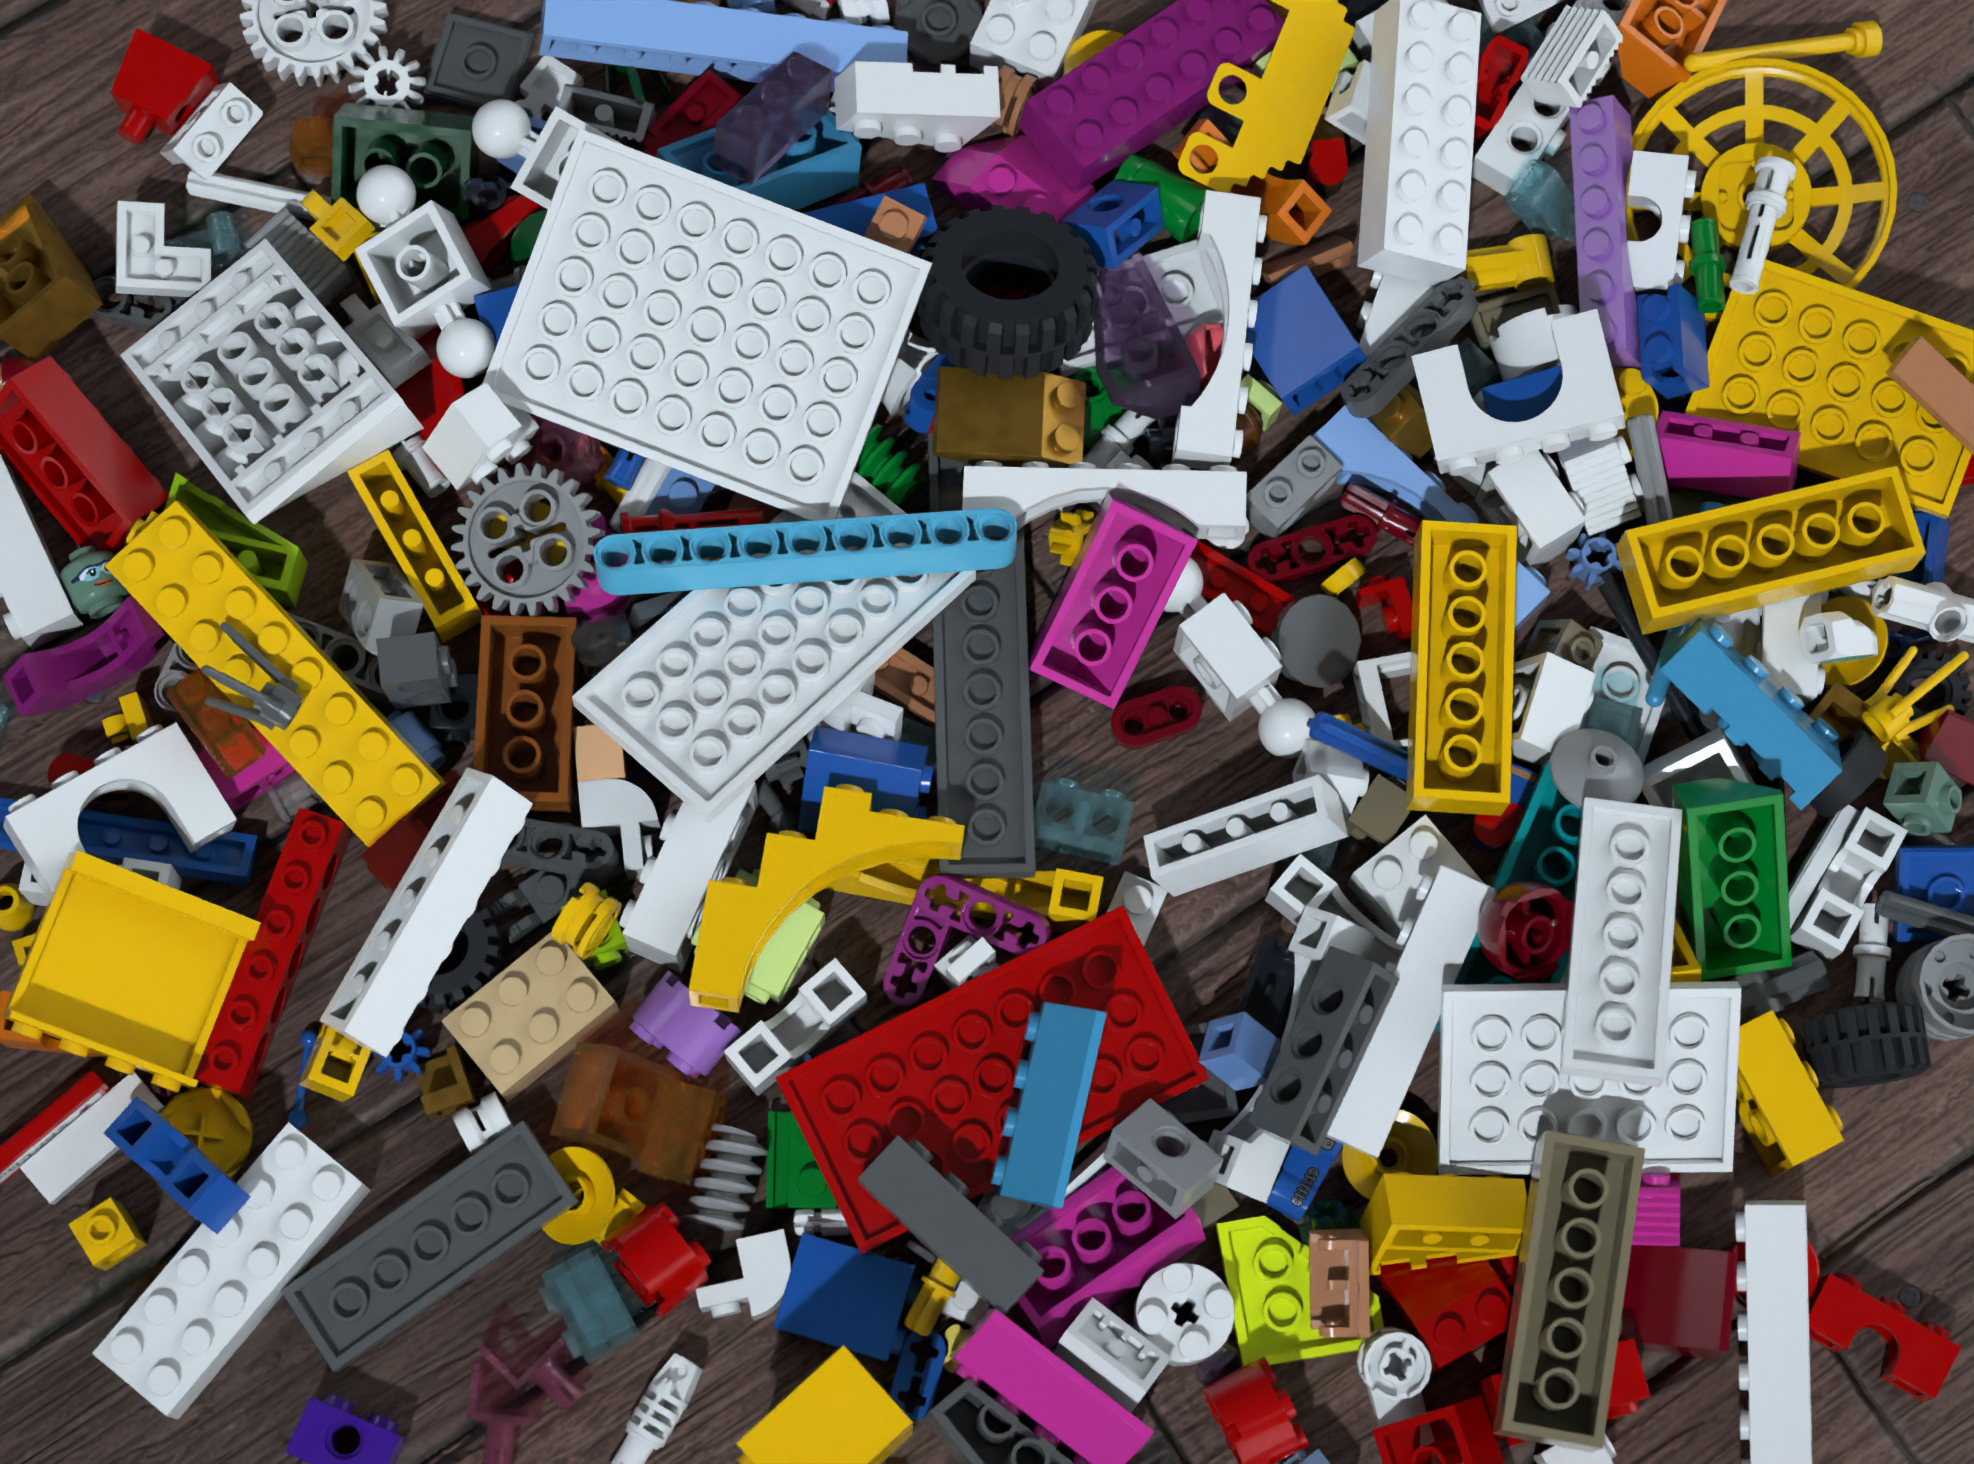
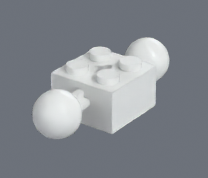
[472,99,623,209]
[355,165,496,378]
[1163,558,1316,759]

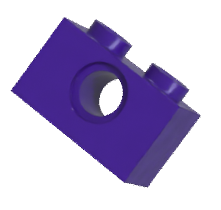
[285,1393,407,1464]

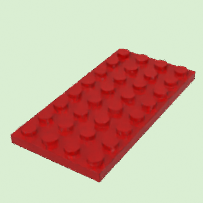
[775,905,1210,1254]

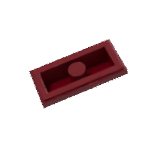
[1918,709,1974,786]

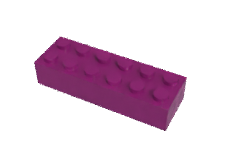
[1019,0,1285,194]

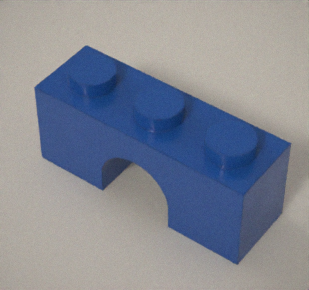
[104,1096,251,1235]

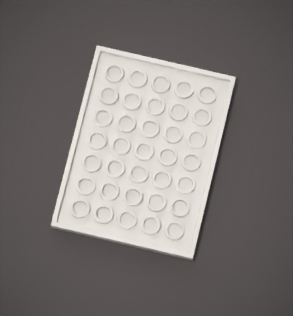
[482,128,932,521]

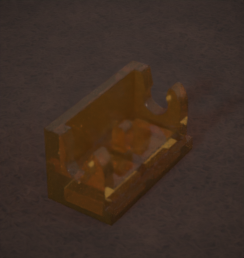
[638,1078,728,1193]

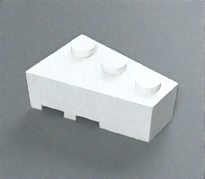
[834,61,1000,153]

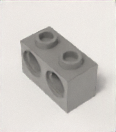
[1246,435,1343,540]
[338,558,424,656]

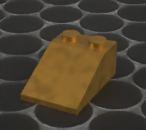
[0,193,103,361]
[932,366,1086,468]

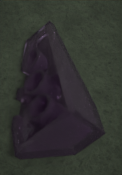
[1094,249,1200,420]

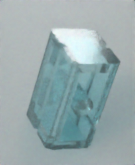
[538,1246,642,1364]

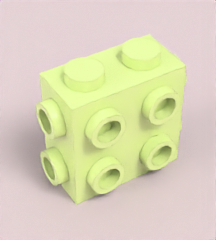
[691,869,826,1005]

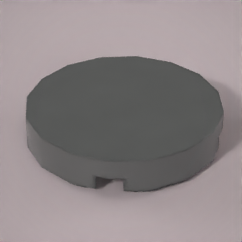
[894,0,982,68]
[1271,594,1361,688]

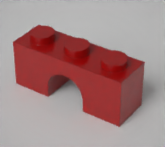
[1809,1272,1961,1402]

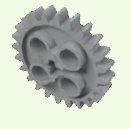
[451,463,605,617]

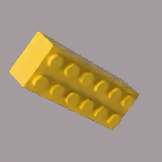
[1616,466,1926,635]
[1406,520,1517,816]

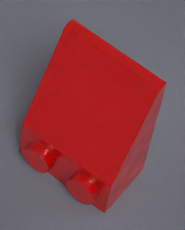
[1376,1255,1513,1372]

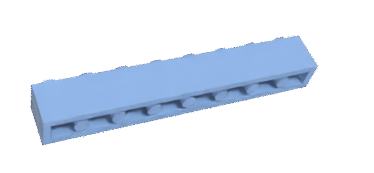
[539,0,908,93]

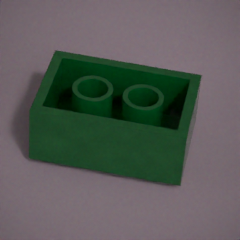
[331,103,479,220]

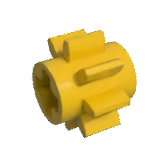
[1048,509,1094,567]

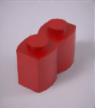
[1474,35,1528,139]

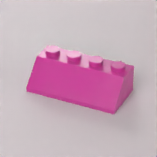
[1028,492,1198,709]
[1010,1167,1206,1349]
[949,1309,1155,1464]

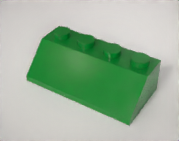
[1672,777,1792,980]

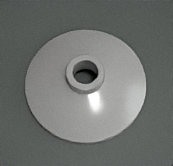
[1550,729,1644,809]

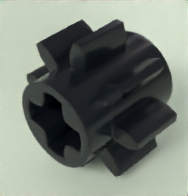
[1141,417,1177,470]

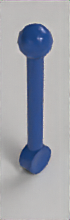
[287,1029,318,1129]

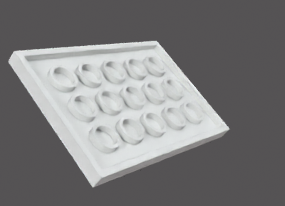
[1437,981,1741,1175]

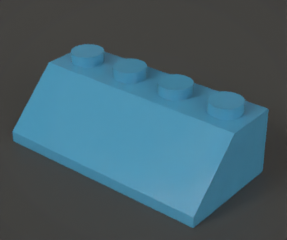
[657,91,862,210]
[991,1002,1107,1209]

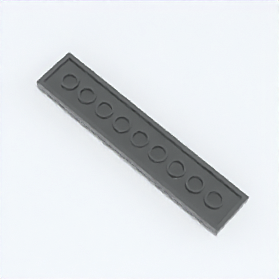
[927,433,1036,879]

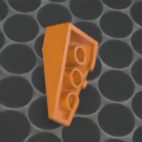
[1616,0,1727,103]

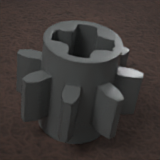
[764,738,808,789]

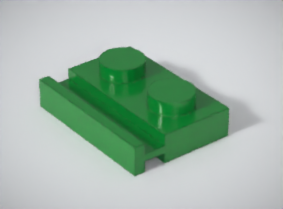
[766,1111,837,1210]

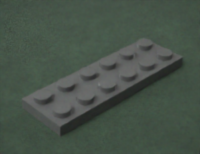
[281,1121,580,1372]

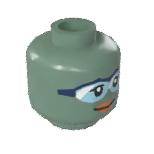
[60,545,129,619]

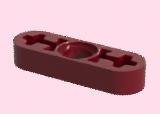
[1246,515,1377,586]

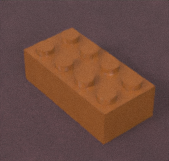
[473,615,581,815]

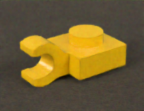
[300,189,376,262]

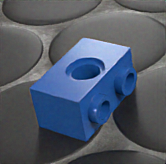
[1061,180,1165,269]

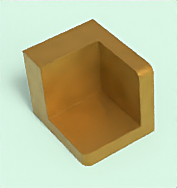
[1808,681,1867,742]
[416,1045,478,1122]

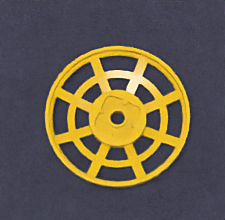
[1625,58,1898,323]

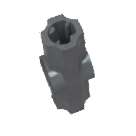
[1729,950,1830,1025]

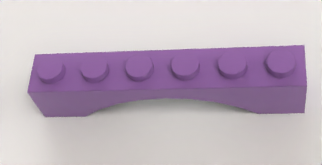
[1569,95,1641,370]

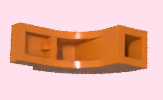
[1172,119,1333,245]

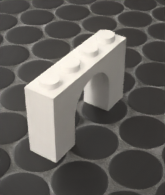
[1411,309,1625,476]
[3,722,237,901]

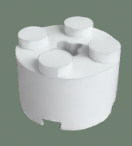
[1489,304,1578,382]
[1133,1263,1234,1366]

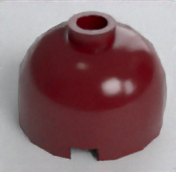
[1477,881,1573,982]

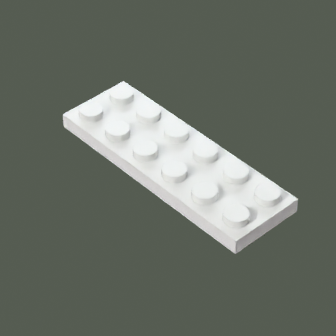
[1559,797,1682,1087]

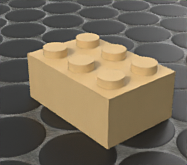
[441,931,620,1103]

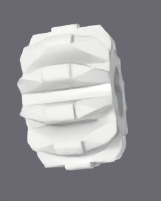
[348,46,426,110]

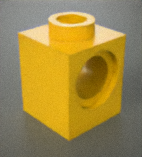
[68,1197,147,1271]

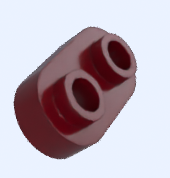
[1110,685,1202,750]

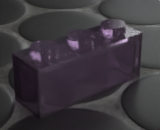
[713,51,832,185]

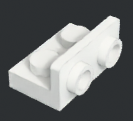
[159,82,263,180]

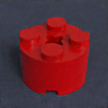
[601,1202,712,1318]
[1202,1356,1309,1464]

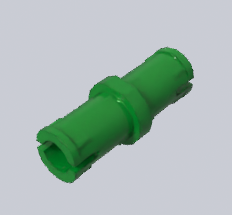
[1689,218,1727,313]

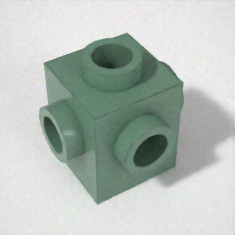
[1883,762,1962,836]

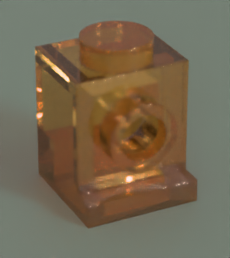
[288,115,333,177]

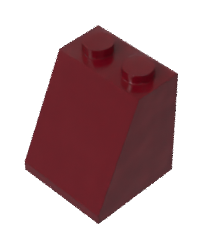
[1618,1245,1738,1360]

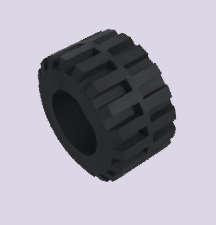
[416,900,504,1014]
[1800,1002,1931,1088]

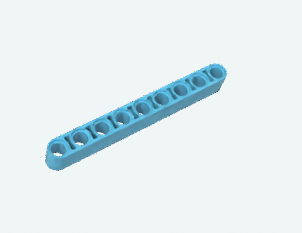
[593,508,1017,595]

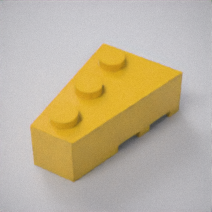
[1357,1172,1528,1276]

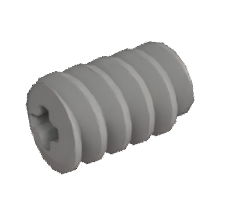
[683,1124,768,1232]

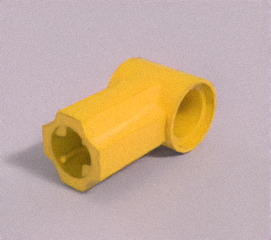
[1460,234,1555,292]

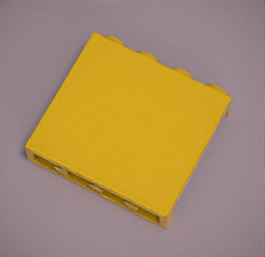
[2,850,261,1093]

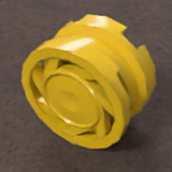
[551,882,622,959]

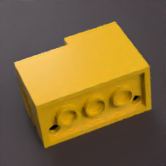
[736,1345,913,1464]

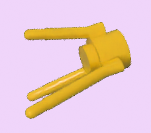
[1862,646,1969,743]

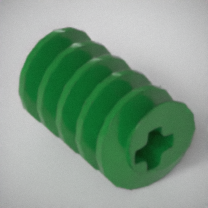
[854,424,929,509]

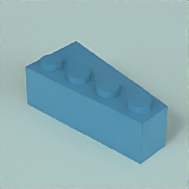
[1660,617,1843,810]

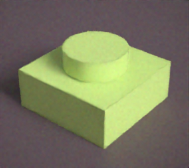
[1240,374,1282,432]

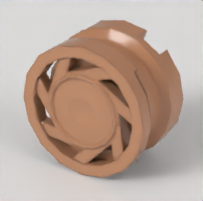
[989,65,1038,137]

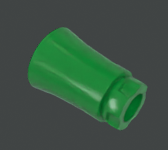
[1114,154,1215,244]

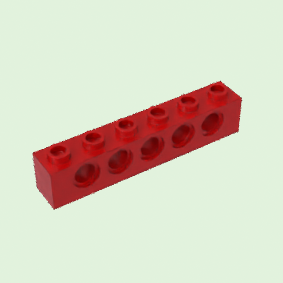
[194,807,352,1101]

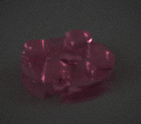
[514,413,604,495]

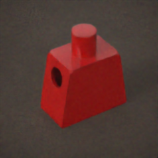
[111,28,220,146]

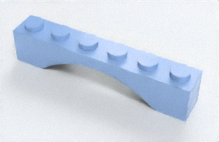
[1312,405,1551,633]

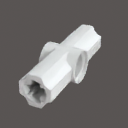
[1870,575,1974,643]

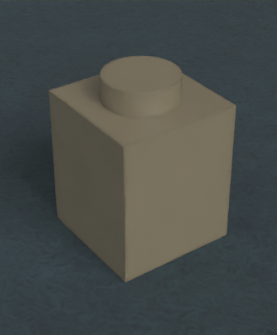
[1345,774,1412,853]

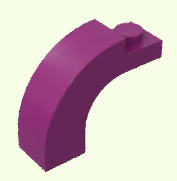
[3,596,164,717]

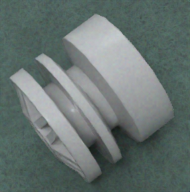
[1895,933,1974,1042]

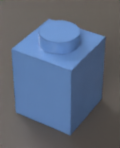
[1198,1012,1282,1091]

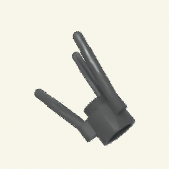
[201,622,304,731]

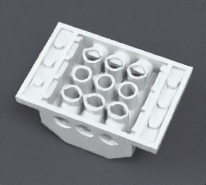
[120,238,424,525]

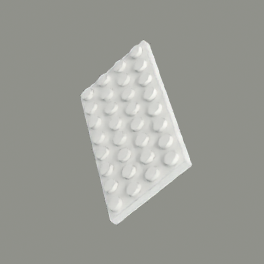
[572,471,976,823]

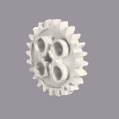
[240,0,389,87]

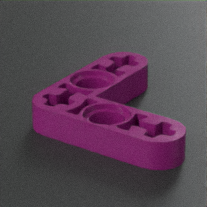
[883,873,1052,1006]

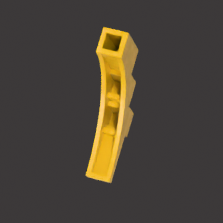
[689,784,965,1013]

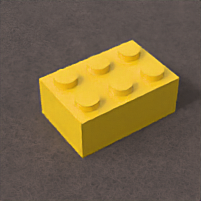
[1736,1010,1844,1179]

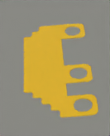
[1178,0,1355,193]

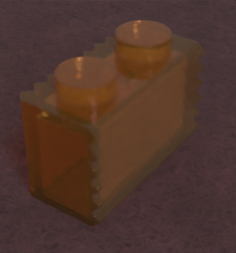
[166,668,266,777]

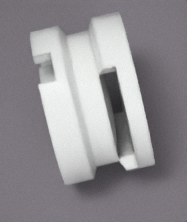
[1356,1327,1432,1401]

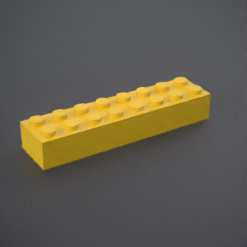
[105,500,446,849]

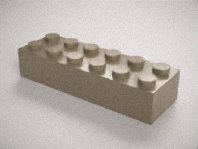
[1493,1130,1645,1452]

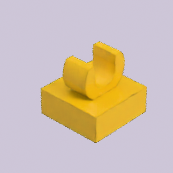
[102,691,154,745]

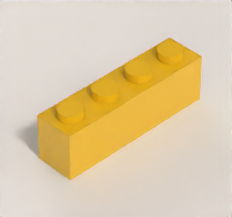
[347,449,482,643]

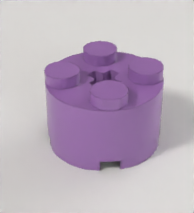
[629,970,743,1079]

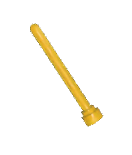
[1684,20,1883,72]

